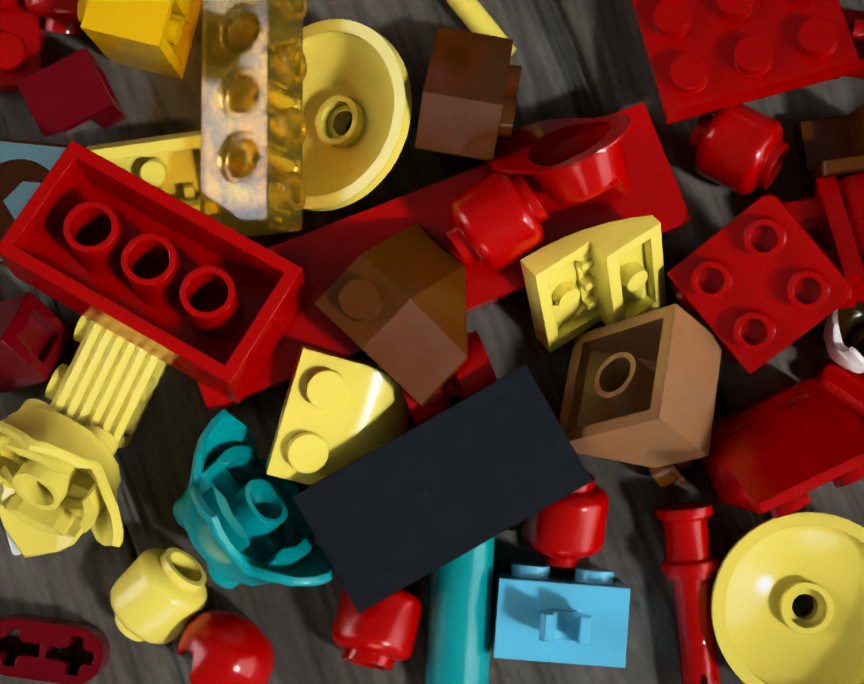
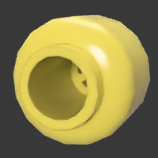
[110,547,208,645]

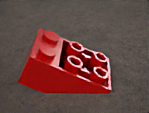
[697,378,864,518]

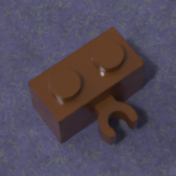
[415,27,522,170]

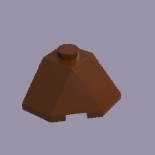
[314,222,468,407]

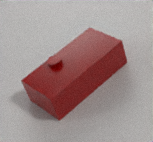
[0,140,308,404]

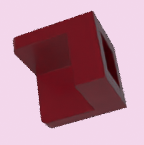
[16,48,127,139]
[0,292,74,393]

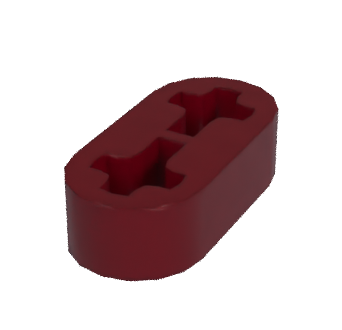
[0,614,110,684]

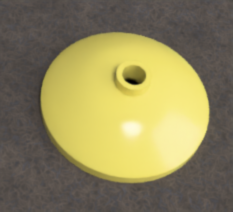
[244,19,412,211]
[711,512,864,684]

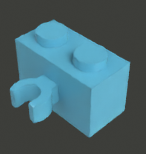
[491,562,631,668]

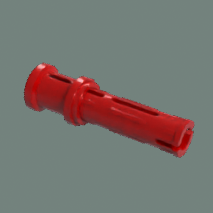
[655,502,721,684]

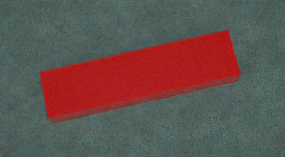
[197,102,692,411]

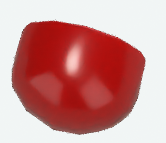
[177,610,275,684]

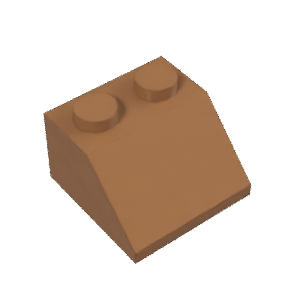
[559,303,723,468]

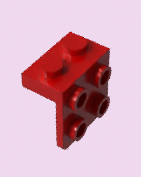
[666,194,852,374]

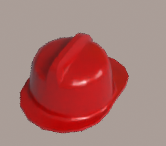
[486,113,632,206]

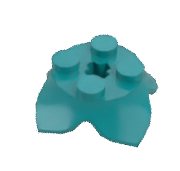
[173,409,333,589]

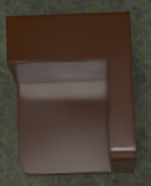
[793,104,864,187]

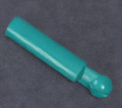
[425,537,495,684]

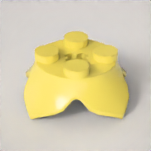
[0,398,124,558]

